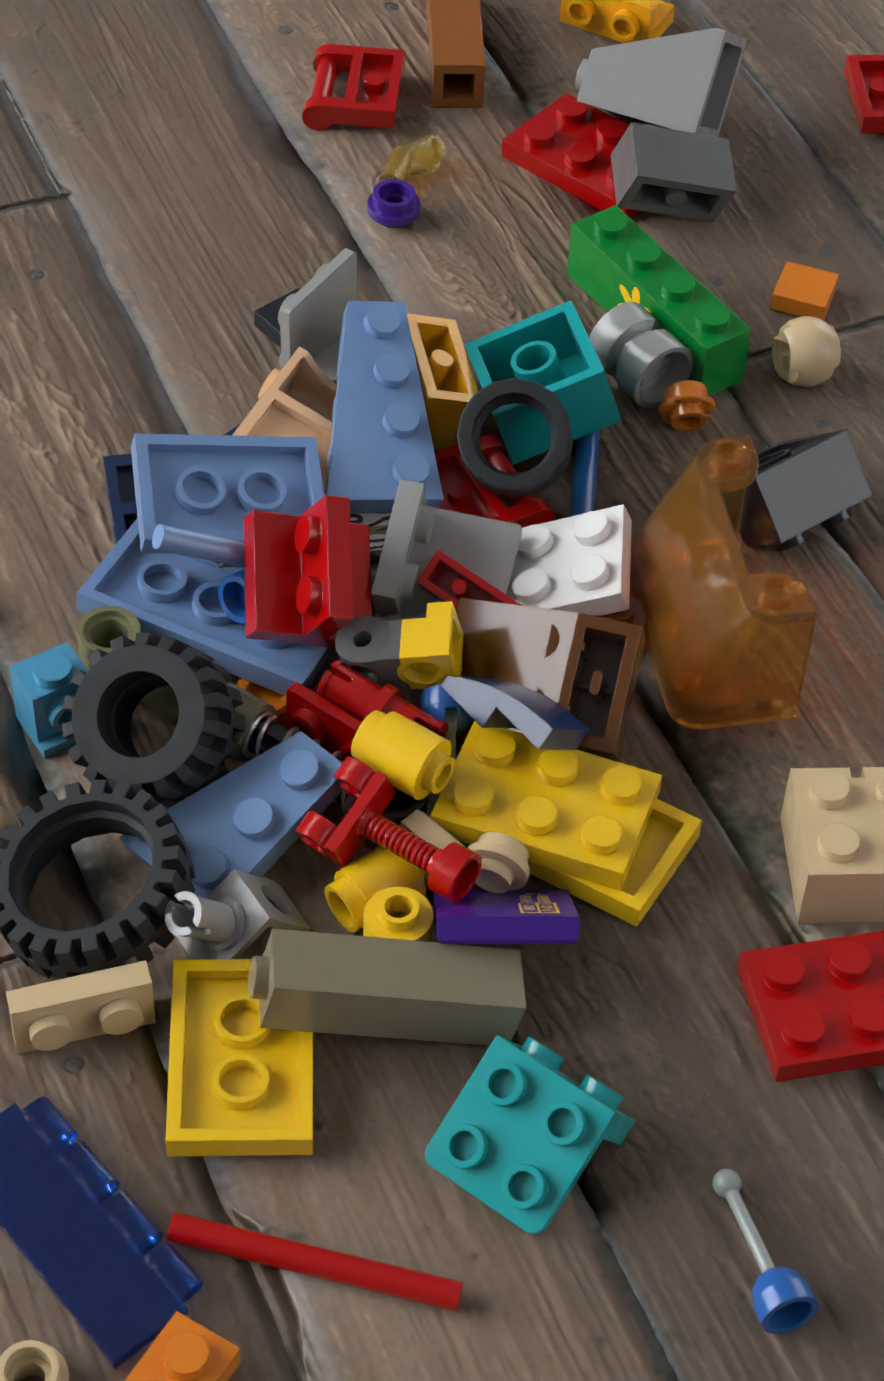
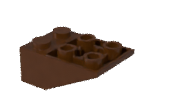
[457,598,646,762]

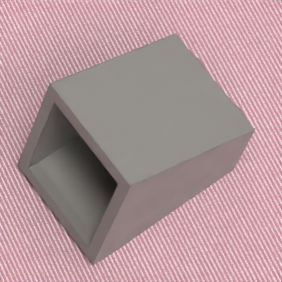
[575,28,748,137]

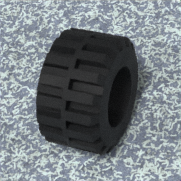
[62,633,245,806]

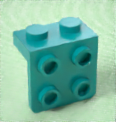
[425,1035,635,1234]

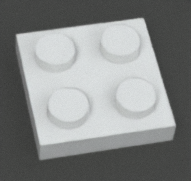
[508,504,632,616]

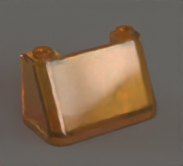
[630,436,817,729]

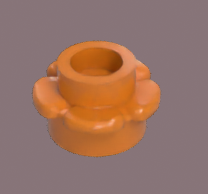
[658,380,715,431]

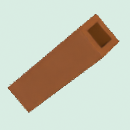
[426,0,485,108]

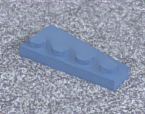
[324,301,444,513]

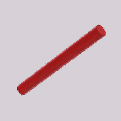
[167,1212,464,1312]

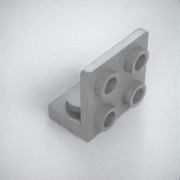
[278,248,357,384]
[371,479,522,619]

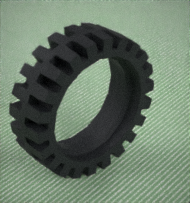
[0,780,196,980]

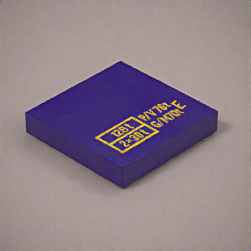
[433,890,579,944]

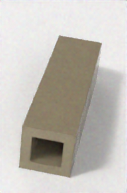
[248,928,526,1046]

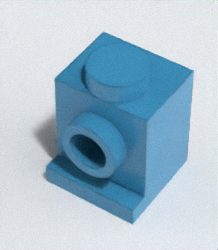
[9,642,88,759]

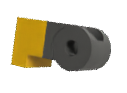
[335,601,464,690]

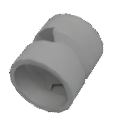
[589,302,694,408]

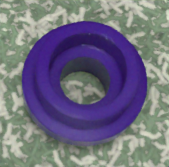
[367,179,421,228]

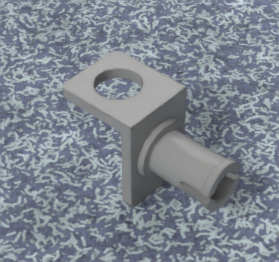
[164,869,310,959]

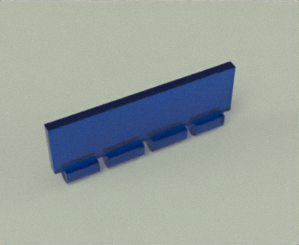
[0,1097,203,1370]

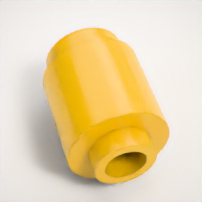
[351,710,455,800]
[324,846,429,933]
[363,886,433,942]

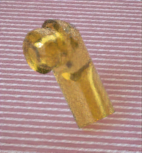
[379,135,446,183]

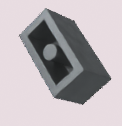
[611,122,736,222]

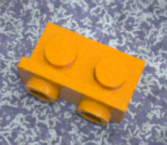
[559,0,675,43]

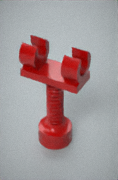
[294,756,482,904]

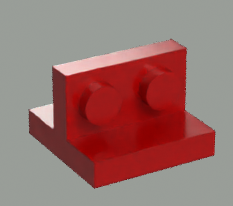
[244,494,372,648]

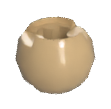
[772,316,841,388]

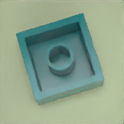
[464,300,622,465]

